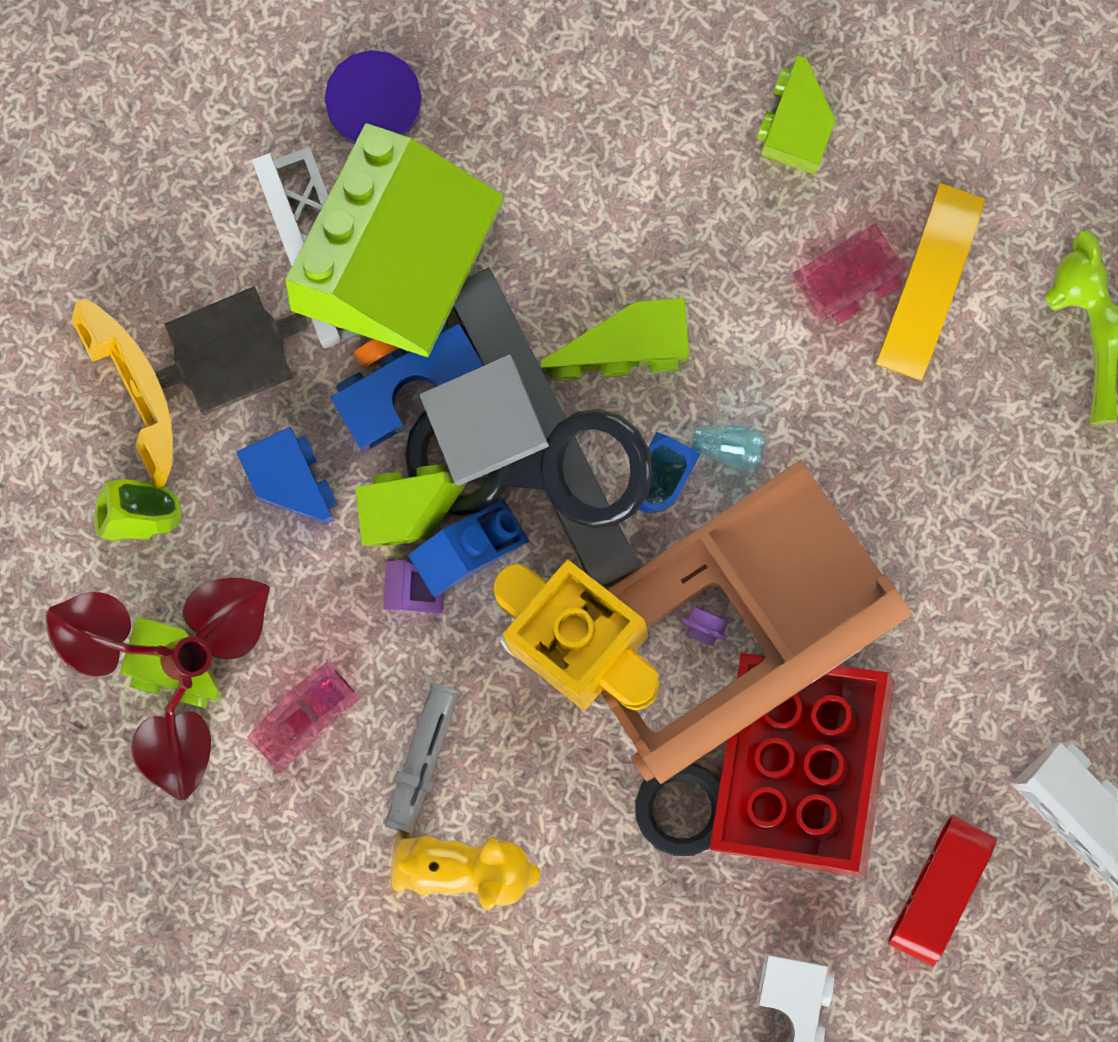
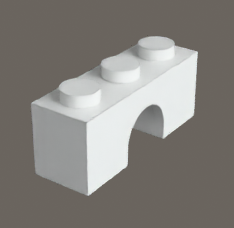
[756,953,834,1042]

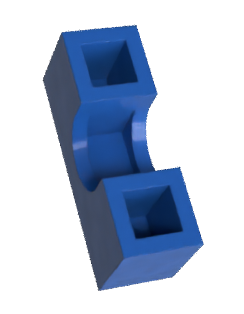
[330,323,483,453]

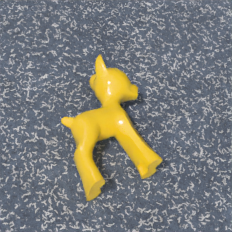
[391,830,540,910]

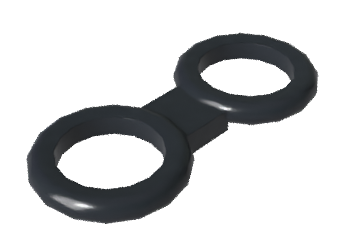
[405,409,653,528]

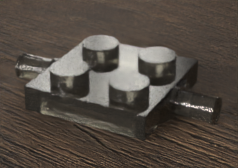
[155,286,310,416]

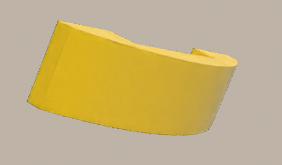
[875,183,985,381]
[71,298,173,489]

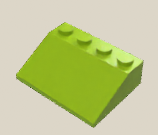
[285,123,504,357]

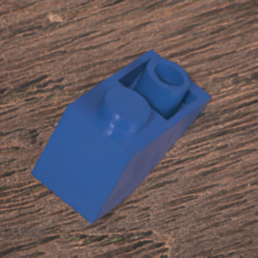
[236,427,338,525]
[408,500,529,597]

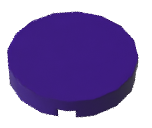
[325,50,422,145]

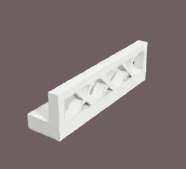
[252,147,360,349]

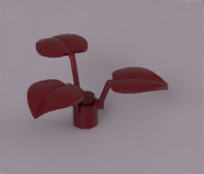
[46,578,270,800]

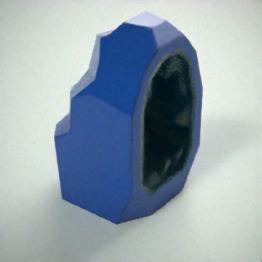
[638,432,700,514]

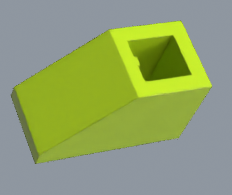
[756,55,836,175]
[355,465,467,547]
[120,616,223,709]

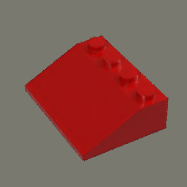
[710,653,895,878]

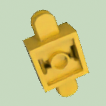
[493,559,660,711]

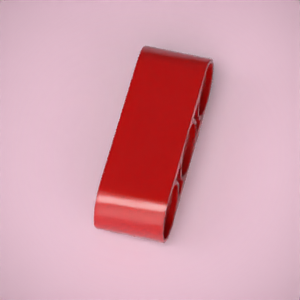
[888,815,997,967]

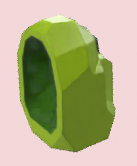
[94,479,182,542]

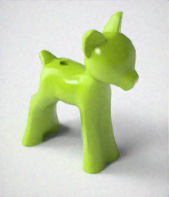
[1044,229,1118,425]

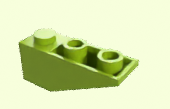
[541,298,689,381]

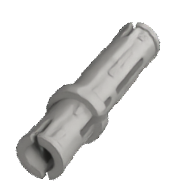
[383,682,461,834]

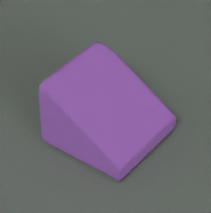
[383,560,444,613]

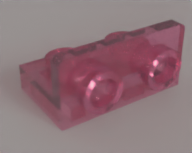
[792,223,909,325]

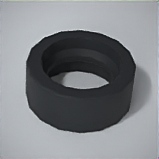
[635,763,720,856]

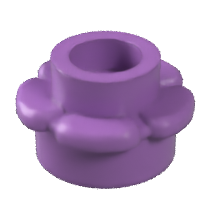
[681,606,729,646]

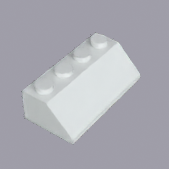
[1011,742,1118,895]

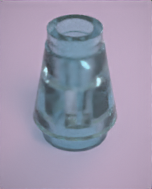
[692,424,766,473]

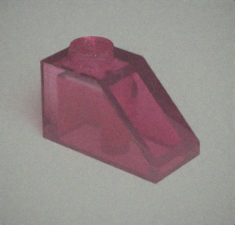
[247,661,361,774]

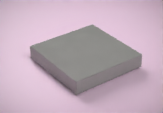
[419,354,549,486]

